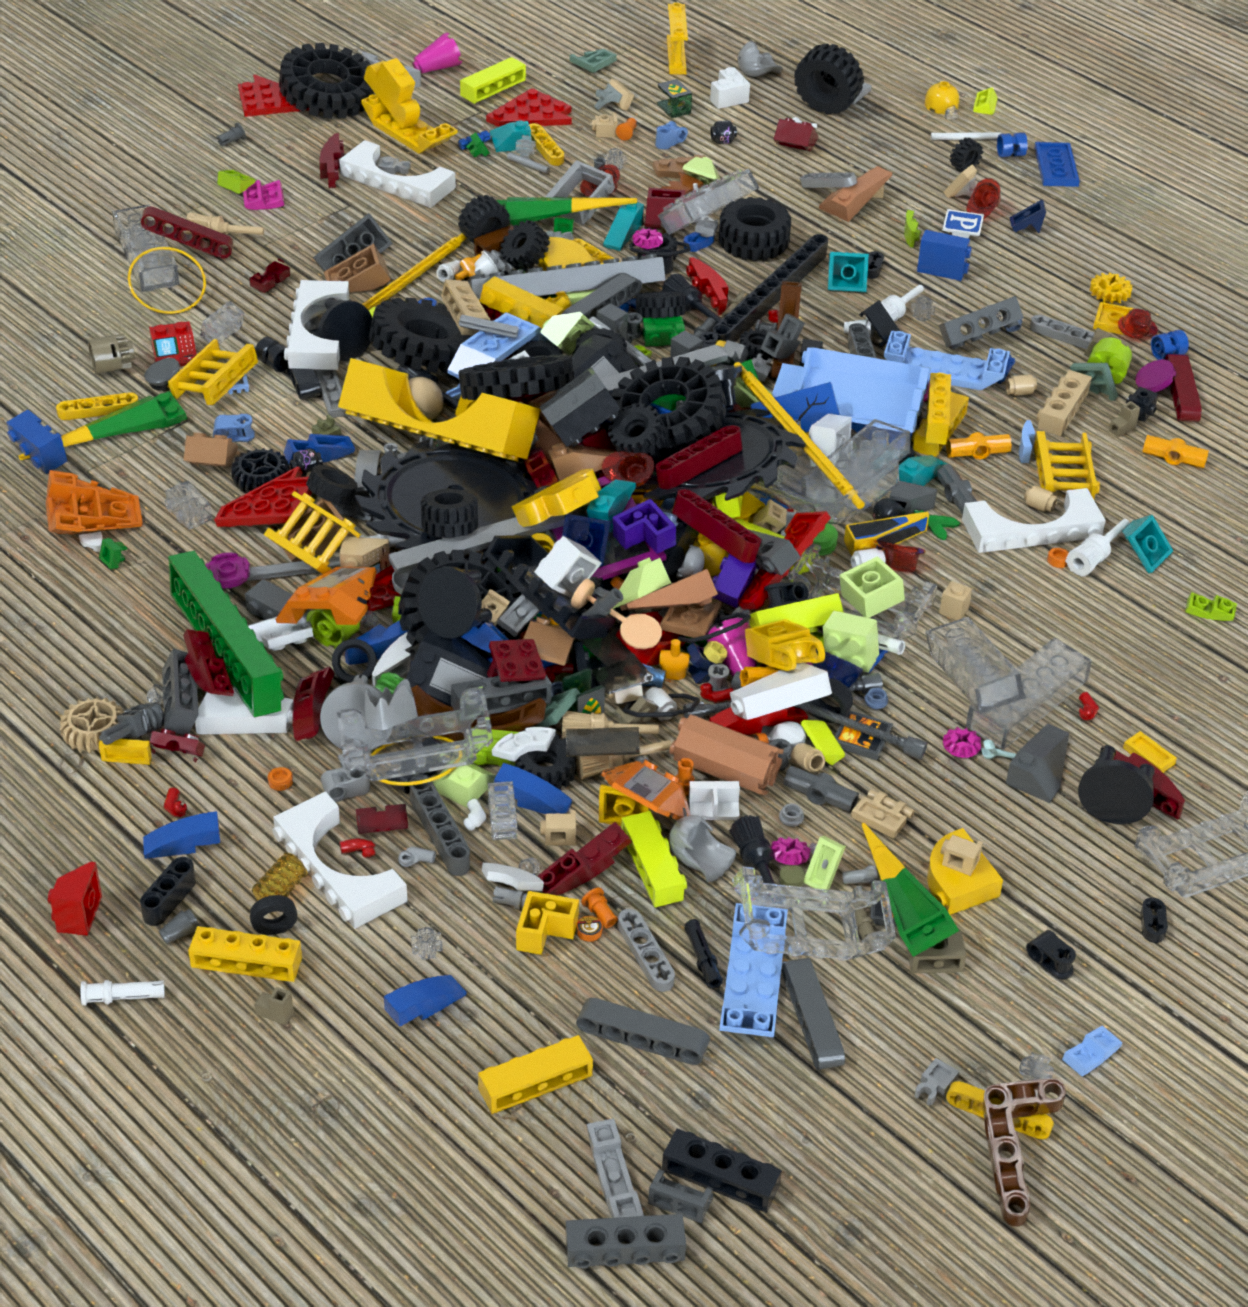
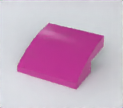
[243,180,285,210]

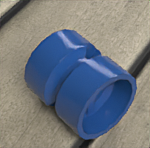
[997,132,1028,157]
[1151,329,1189,360]

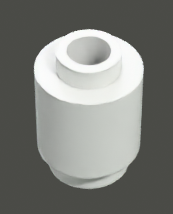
[851,548,885,568]
[644,687,677,721]

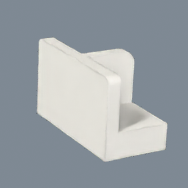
[689,781,740,820]

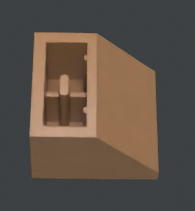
[183,433,238,467]

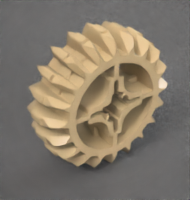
[60,696,124,754]

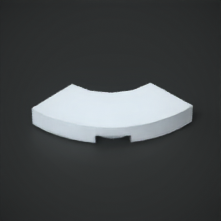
[492,727,555,762]
[482,863,544,892]

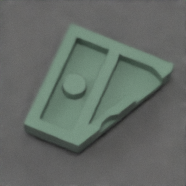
[570,49,617,73]
[1070,363,1118,401]

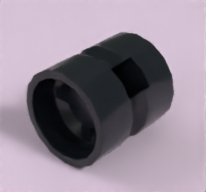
[255,336,287,372]

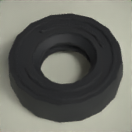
[249,895,297,935]

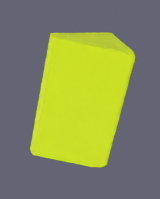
[973,87,998,115]
[801,720,845,766]

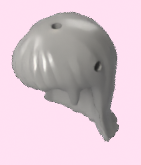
[737,41,783,77]
[669,815,736,883]

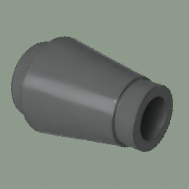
[158,909,200,944]

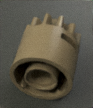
[88,333,135,374]

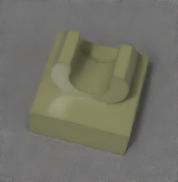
[311,414,341,436]

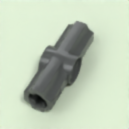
[937,464,977,515]
[783,766,859,812]

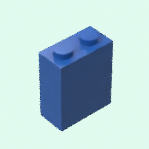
[917,230,972,281]

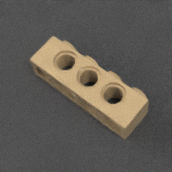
[441,279,490,336]
[1037,370,1092,436]

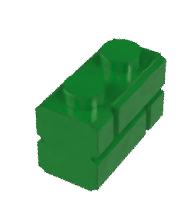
[642,316,685,347]

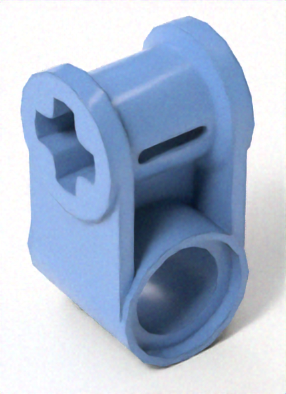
[655,121,688,149]
[213,414,255,442]

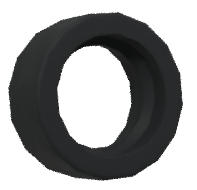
[332,639,377,683]
[808,678,853,723]

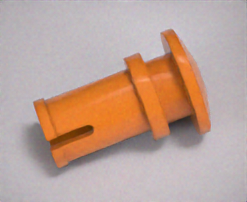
[616,118,637,141]
[676,758,694,796]
[581,887,618,929]

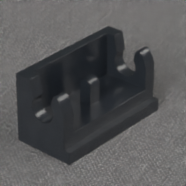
[859,300,900,347]

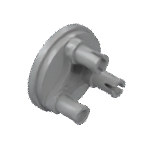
[320,674,392,752]

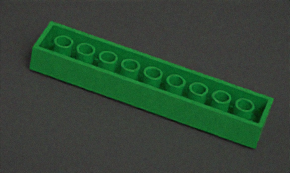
[168,551,284,718]

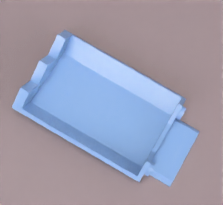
[772,347,932,433]

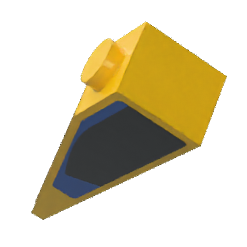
[844,511,929,556]

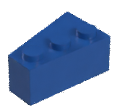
[6,409,68,474]

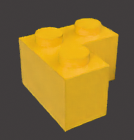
[516,891,579,955]

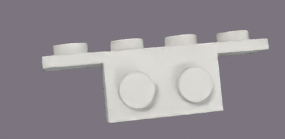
[248,609,313,651]

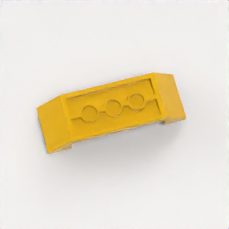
[361,94,458,154]

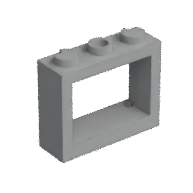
[545,160,615,225]

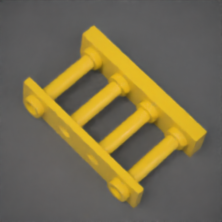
[666,2,688,75]
[168,339,258,405]
[1033,431,1100,499]
[264,491,361,574]

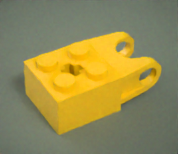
[745,619,825,671]

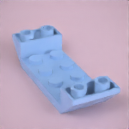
[448,312,548,379]
[884,330,1010,390]
[719,903,788,1037]

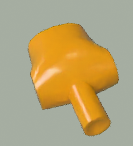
[455,254,481,281]
[659,639,690,680]

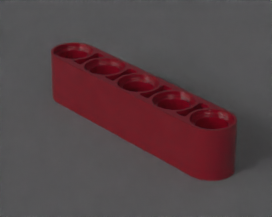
[141,206,233,259]
[1165,354,1202,422]
[656,425,743,489]
[672,489,762,563]

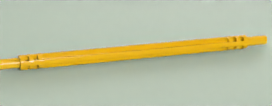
[362,233,468,310]
[734,362,865,509]

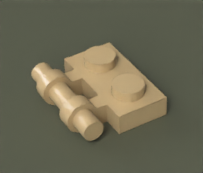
[851,789,915,838]

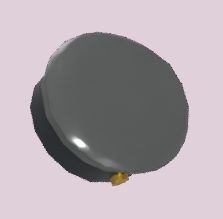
[144,358,180,390]

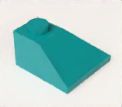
[490,120,531,152]
[828,252,869,293]
[1122,515,1173,574]

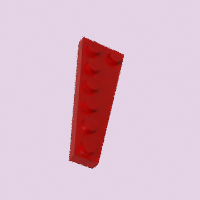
[738,511,831,610]

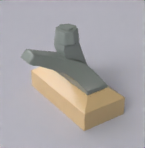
[594,78,634,111]

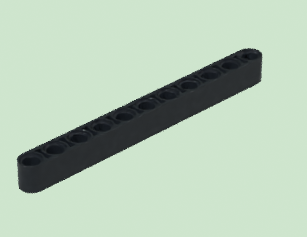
[713,234,828,342]

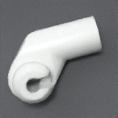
[463,799,486,831]

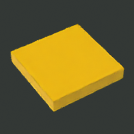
[1093,302,1138,337]

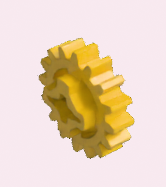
[1089,272,1133,304]

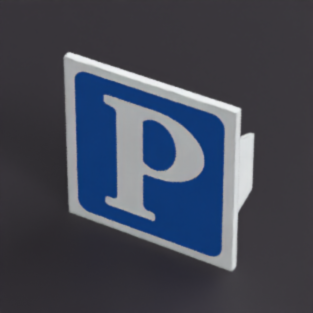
[942,209,984,238]

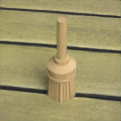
[186,212,264,235]
[562,711,659,743]
[574,740,672,780]

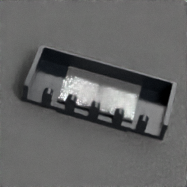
[485,535,617,639]

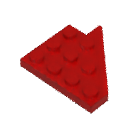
[238,75,309,117]
[486,88,572,127]
[214,467,312,527]

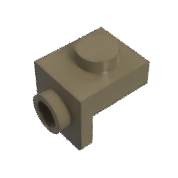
[616,696,659,724]

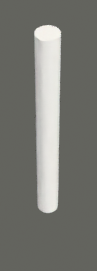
[931,132,1002,140]

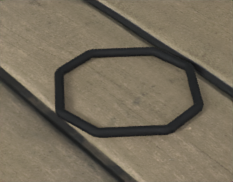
[629,241,691,256]
[678,613,751,643]
[623,693,700,717]

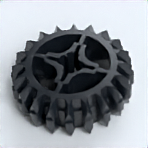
[231,447,290,493]

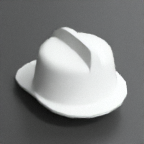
[474,251,499,278]
[761,721,811,759]

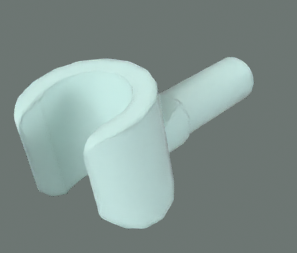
[981,740,1016,759]

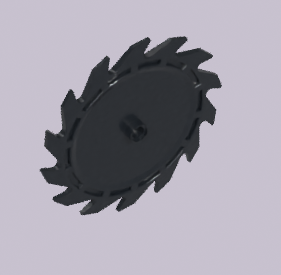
[614,405,805,501]
[355,440,539,562]

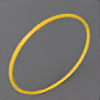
[128,247,206,314]
[366,734,462,786]

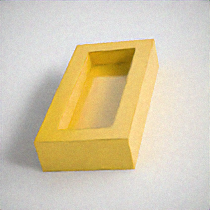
[1123,731,1177,773]
[99,739,152,765]

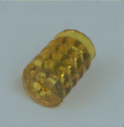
[252,852,308,900]

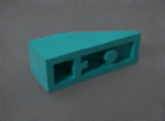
[603,202,644,251]
[894,455,947,486]
[587,479,636,532]

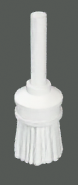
[866,285,924,330]
[1065,519,1130,577]

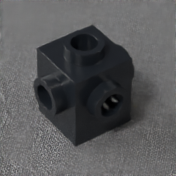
[1126,387,1159,422]

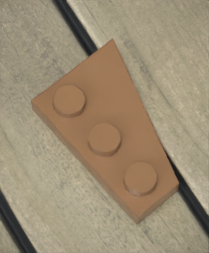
[653,155,706,178]

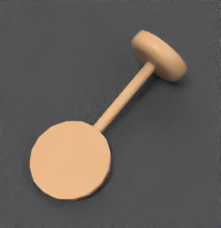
[571,578,662,649]

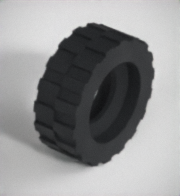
[306,465,358,505]

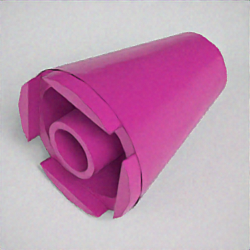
[412,32,462,74]
[706,618,757,677]

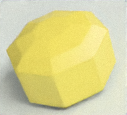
[703,641,727,664]

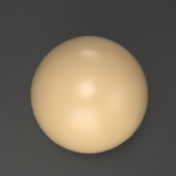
[409,377,443,421]

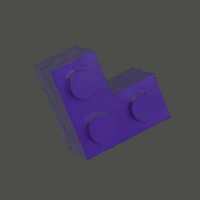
[612,499,676,554]
[712,554,756,608]

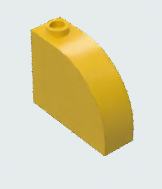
[538,237,595,271]
[927,828,1003,915]

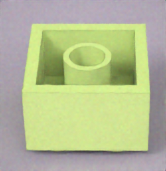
[839,556,905,618]
[823,611,879,673]

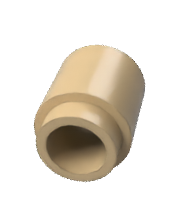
[1006,374,1037,396]
[1024,485,1058,512]
[791,743,825,773]

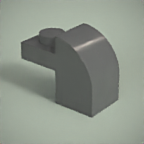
[760,313,805,359]
[716,340,749,366]

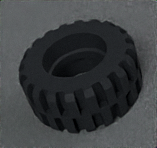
[794,44,864,114]
[719,197,791,261]

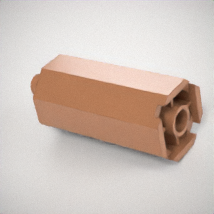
[669,714,784,795]

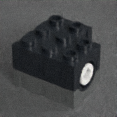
[540,367,620,447]

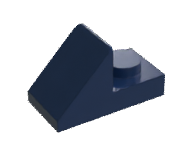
[1009,199,1046,233]
[686,643,730,684]

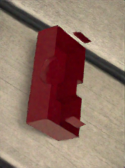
[249,258,290,293]
[150,729,205,763]
[355,803,408,834]

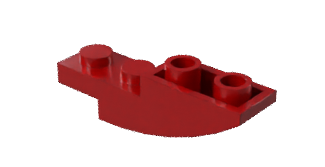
[686,257,728,316]
[709,706,808,735]

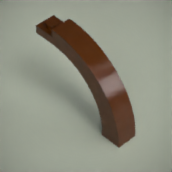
[772,281,802,378]
[409,685,546,743]

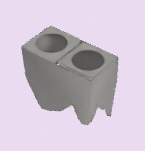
[365,679,418,730]

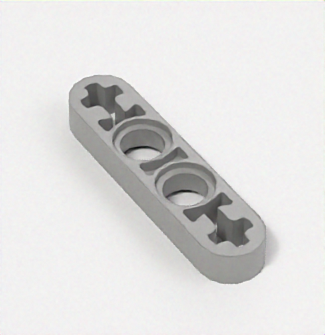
[800,172,857,188]
[1030,315,1094,349]
[618,909,675,992]

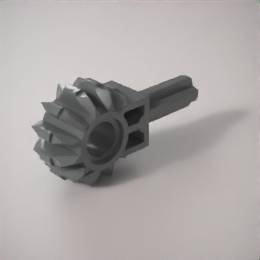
[99,703,164,745]

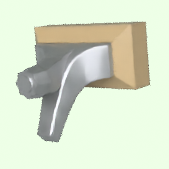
[943,165,987,203]

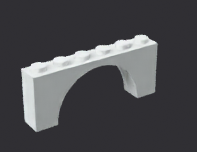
[339,140,456,208]
[284,280,350,370]
[962,488,1106,553]
[272,791,407,929]

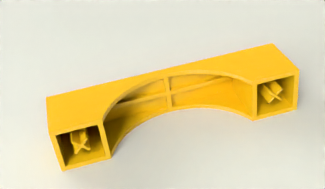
[338,358,541,462]

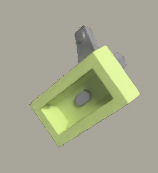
[803,836,846,894]

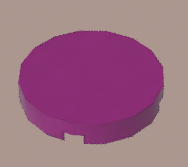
[1135,359,1176,392]
[205,552,250,588]

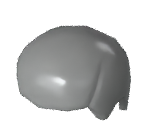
[676,545,705,578]

